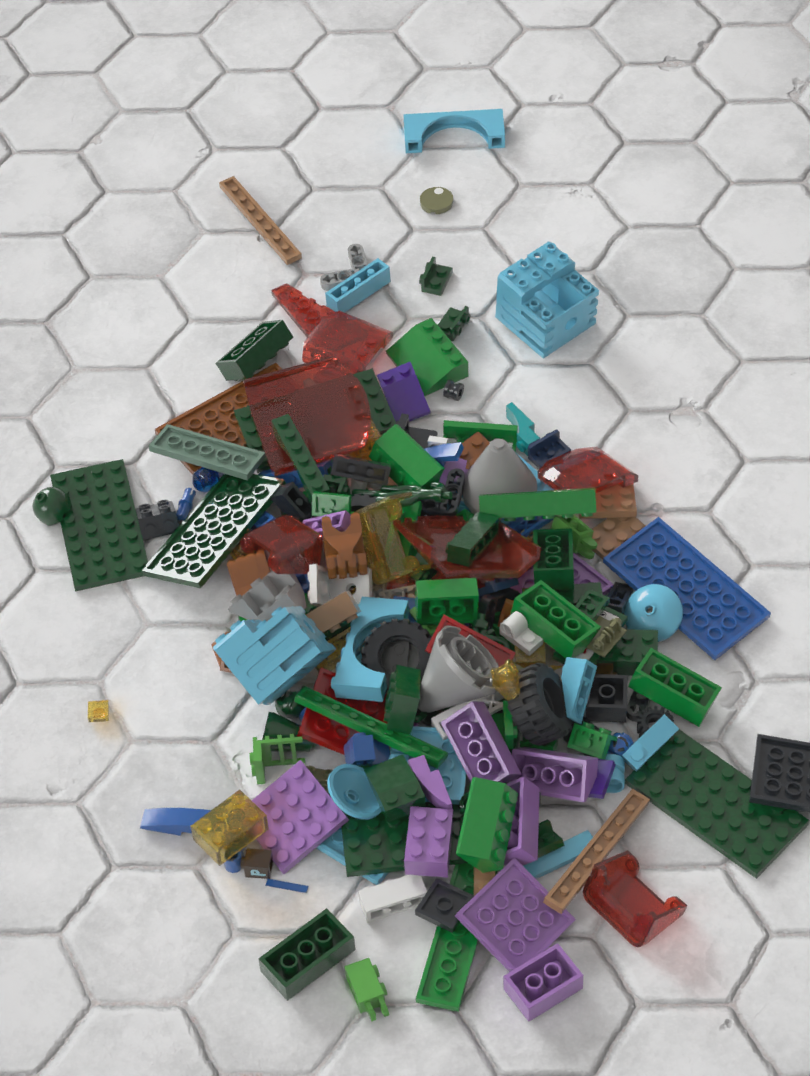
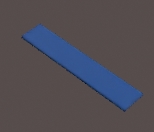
[265,879,308,893]

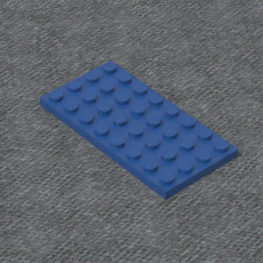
[603,517,771,660]

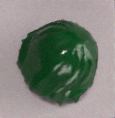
[275,686,306,719]

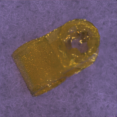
[491,659,520,700]

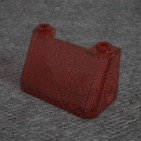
[240,515,323,574]
[583,850,688,948]

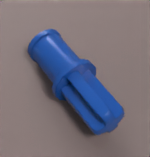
[176,488,196,521]

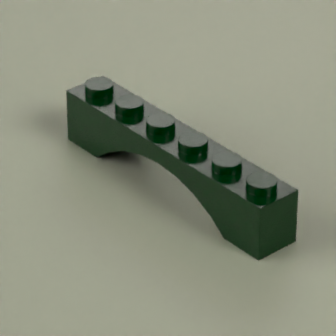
[271,414,330,505]

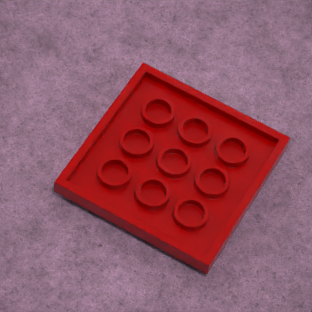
[297,667,387,755]

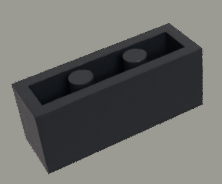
[330,453,391,486]

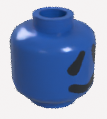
[607,732,634,758]

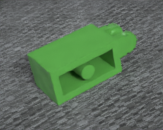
[551,514,598,559]
[344,958,389,1021]

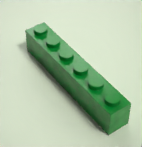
[479,488,597,521]

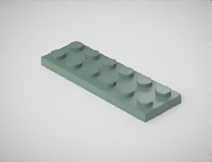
[149,424,265,480]

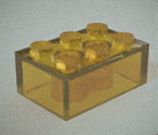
[190,789,269,866]

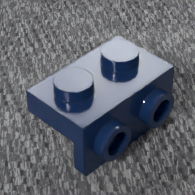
[528,429,571,471]
[478,576,519,602]

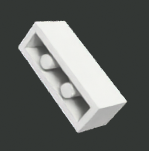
[358,875,427,923]

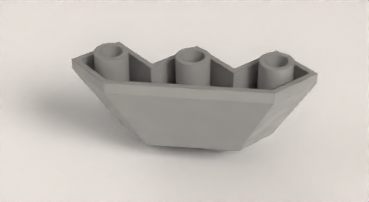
[228,560,306,621]

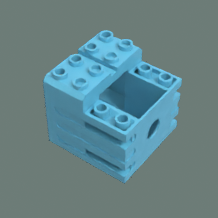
[495,241,599,359]
[213,606,336,705]

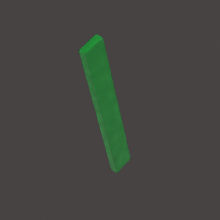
[294,686,448,769]

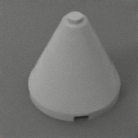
[462,439,537,520]
[418,626,504,713]

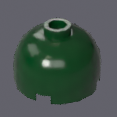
[32,487,71,526]

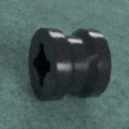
[443,380,464,401]

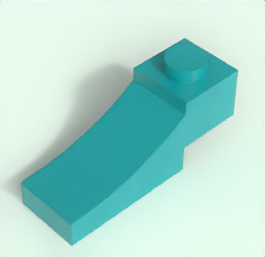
[506,402,540,456]

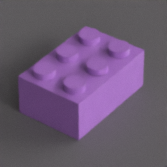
[404,807,454,877]
[503,943,584,1022]

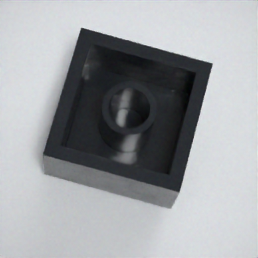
[586,674,628,723]

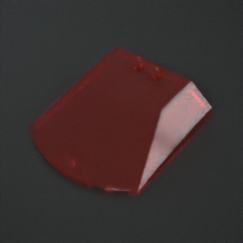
[243,356,371,476]
[393,515,541,581]

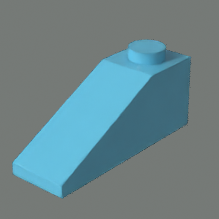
[561,657,597,724]
[622,714,679,772]

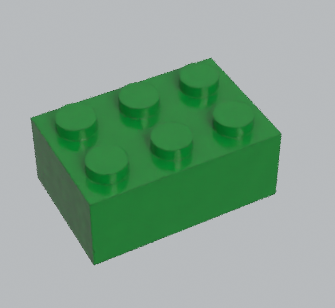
[415,578,479,625]

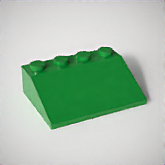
[386,318,469,396]

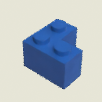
[344,732,390,766]

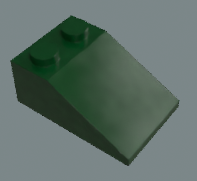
[364,754,426,823]

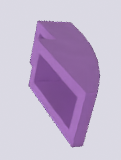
[408,755,452,809]

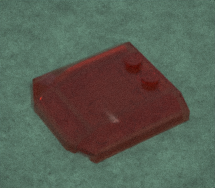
[302,311,393,378]
[538,447,638,493]

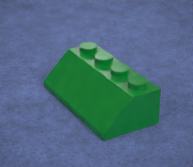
[369,424,445,489]
[510,580,601,658]
[628,648,722,727]
[456,777,518,873]

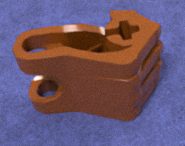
[322,512,368,579]
[227,549,271,596]

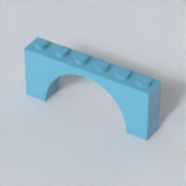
[403,109,505,153]
[331,596,410,702]

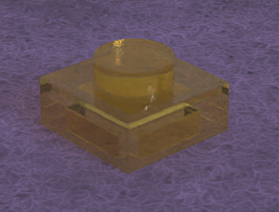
[88,700,109,722]

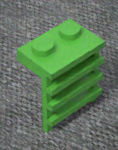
[249,734,306,784]

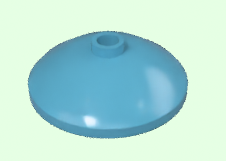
[624,584,683,642]
[327,764,381,819]

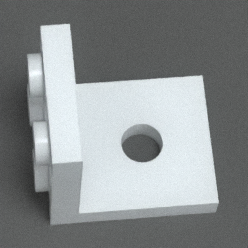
[307,564,372,606]

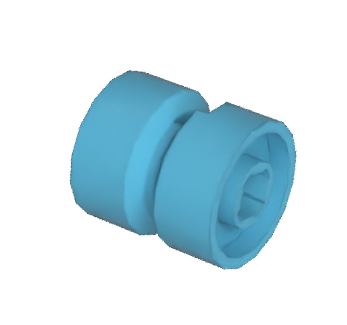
[599,754,625,793]

